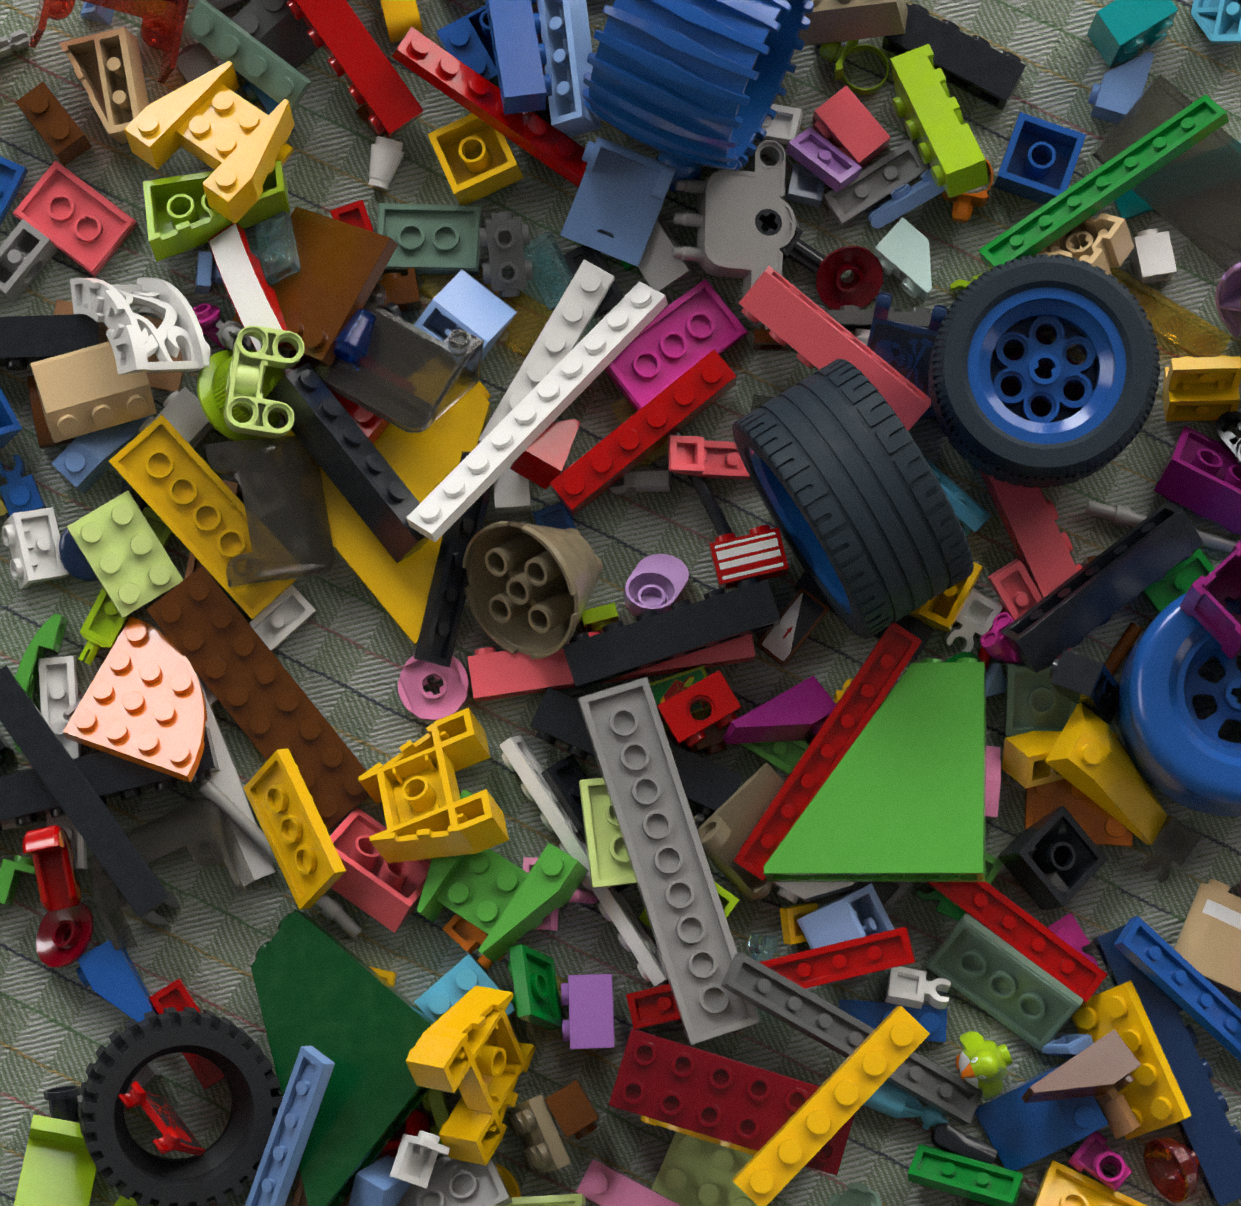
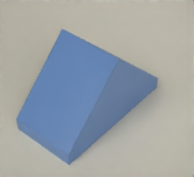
[349,1155,411,1206]

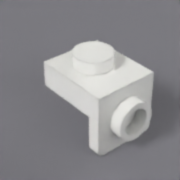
[390,1130,450,1189]

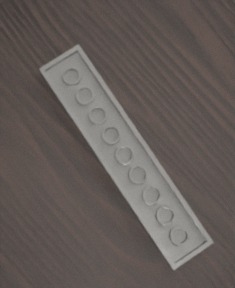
[578,677,760,1046]

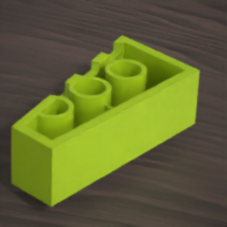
[890,44,989,198]
[143,160,290,262]

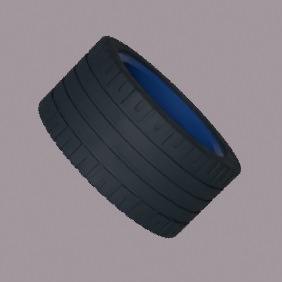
[732,359,974,639]

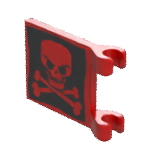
[118,1081,206,1156]

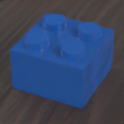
[993,112,1086,205]

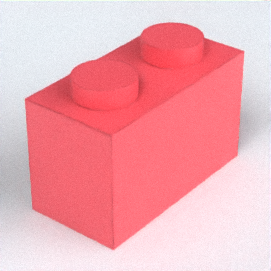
[813,85,891,168]

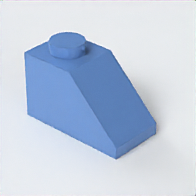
[1088,52,1154,128]

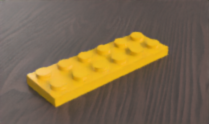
[109,414,305,620]

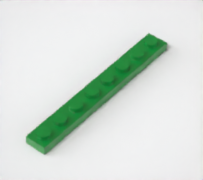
[978,94,1229,268]

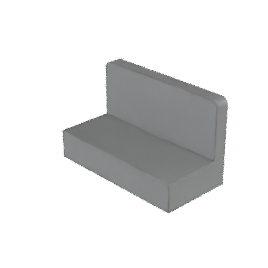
[638,214,698,292]

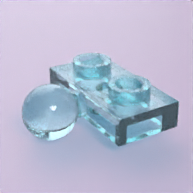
[250,211,301,285]

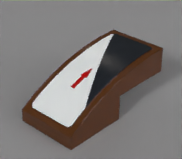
[756,587,830,668]

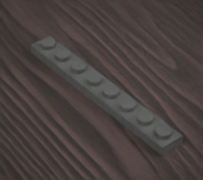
[721,952,982,1125]

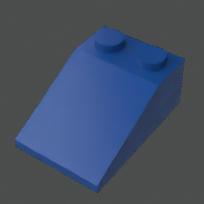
[975,1059,1108,1171]

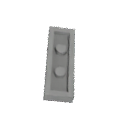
[822,141,929,227]

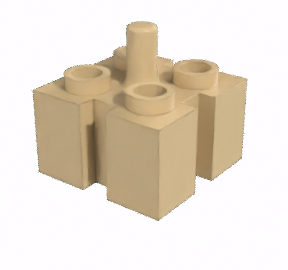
[1032,212,1134,275]

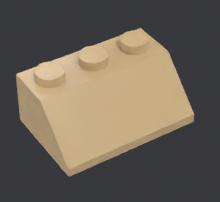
[30,341,157,443]

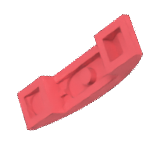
[668,435,751,480]

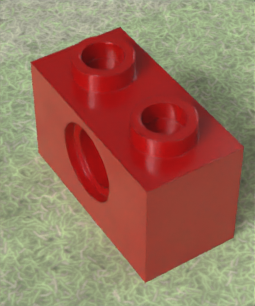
[657,670,741,747]

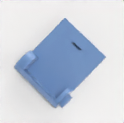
[560,137,677,267]

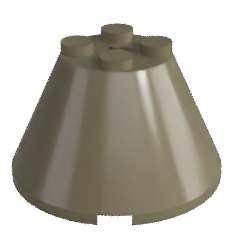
[462,521,603,659]

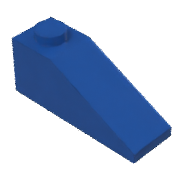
[76,937,159,1022]

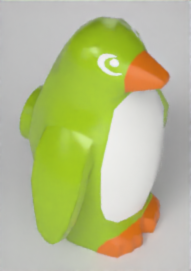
[955,1031,1013,1100]

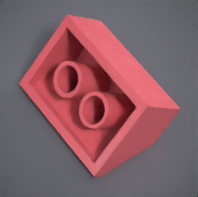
[330,807,432,933]

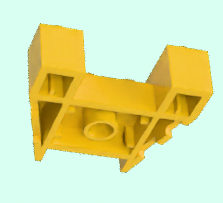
[124,61,295,224]
[358,707,509,863]
[405,985,536,1166]

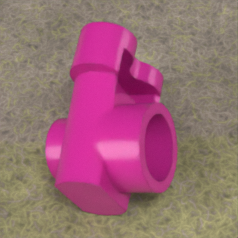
[980,612,1021,664]
[1068,1131,1133,1192]

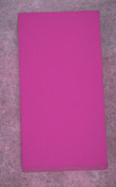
[604,279,749,411]

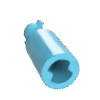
[863,1081,949,1130]

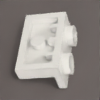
[2,507,69,589]

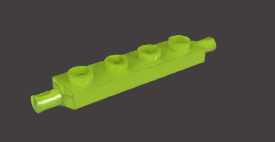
[78,507,173,666]

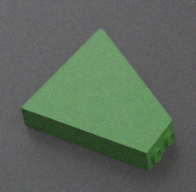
[764,658,986,882]

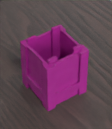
[1179,540,1241,659]

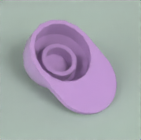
[624,554,689,617]

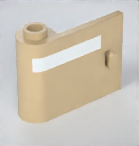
[1174,879,1241,993]

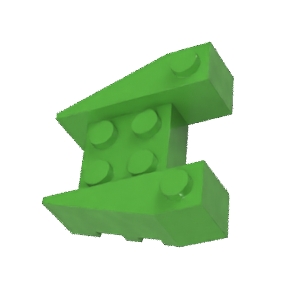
[417,789,589,962]

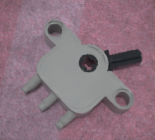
[672,140,826,297]

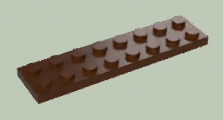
[146,565,370,829]

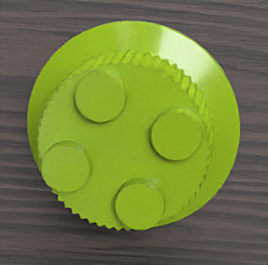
[197,349,284,444]

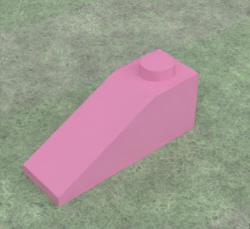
[576,1159,682,1206]

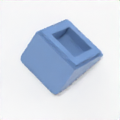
[1042,1034,1093,1059]

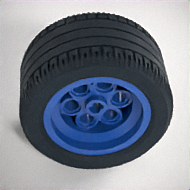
[928,254,1160,488]

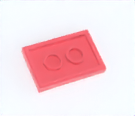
[12,160,138,277]

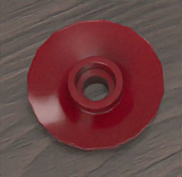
[815,246,883,310]
[36,901,94,968]

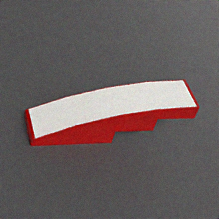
[208,223,288,352]

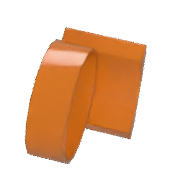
[942,158,993,224]

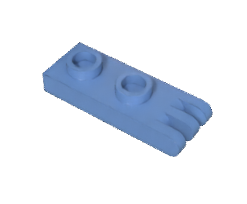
[867,169,945,228]

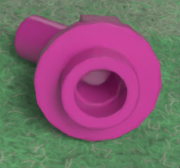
[193,303,226,350]

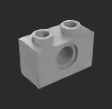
[0,219,57,303]

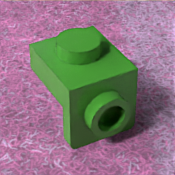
[0,855,36,906]

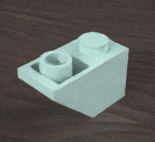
[873,217,932,301]

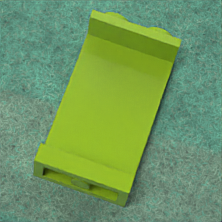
[13,1114,97,1206]

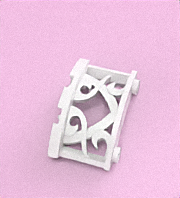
[70,277,210,375]

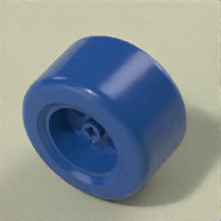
[1117,593,1241,817]

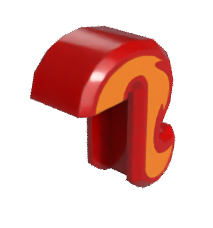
[23,825,81,912]

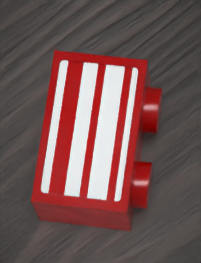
[709,525,789,590]

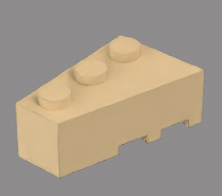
[59,27,149,144]

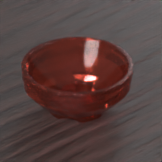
[1144,1137,1200,1203]

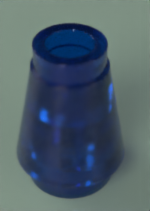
[333,309,377,365]

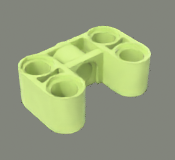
[224,326,305,439]

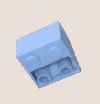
[414,270,518,370]
[797,883,894,984]

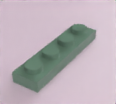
[182,0,312,111]

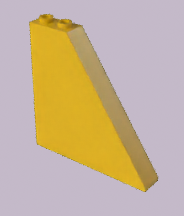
[281,351,491,647]

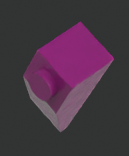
[722,675,836,744]

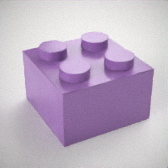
[561,974,615,1049]

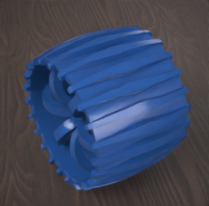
[582,0,814,171]

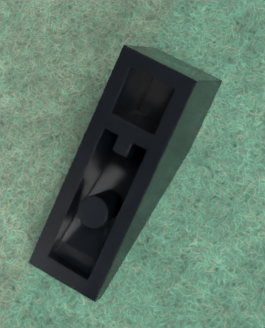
[1049,649,1119,724]

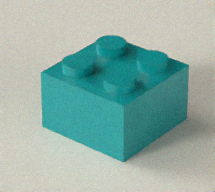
[1087,0,1178,68]

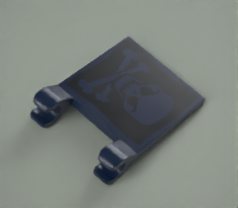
[867,292,948,396]

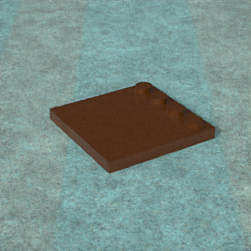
[232,207,398,367]

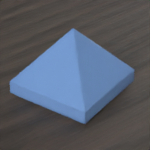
[986,662,1006,698]

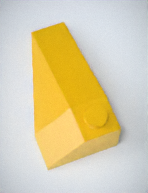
[1044,703,1168,845]

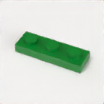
[908,1144,1024,1206]

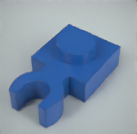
[0,454,46,516]

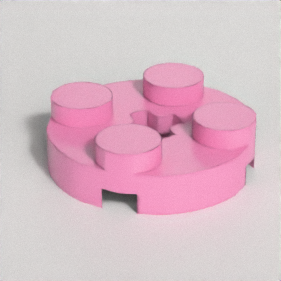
[398,655,469,721]

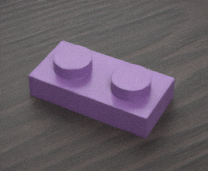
[785,127,862,192]

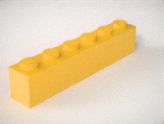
[732,1006,930,1206]

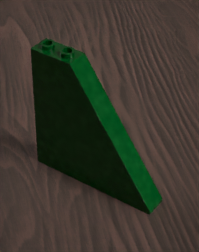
[250,909,434,1206]

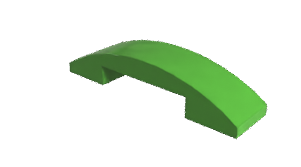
[14,614,68,753]

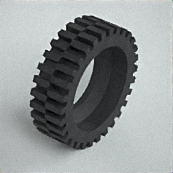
[78,1007,283,1206]

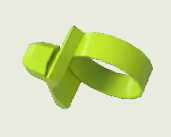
[819,39,889,95]

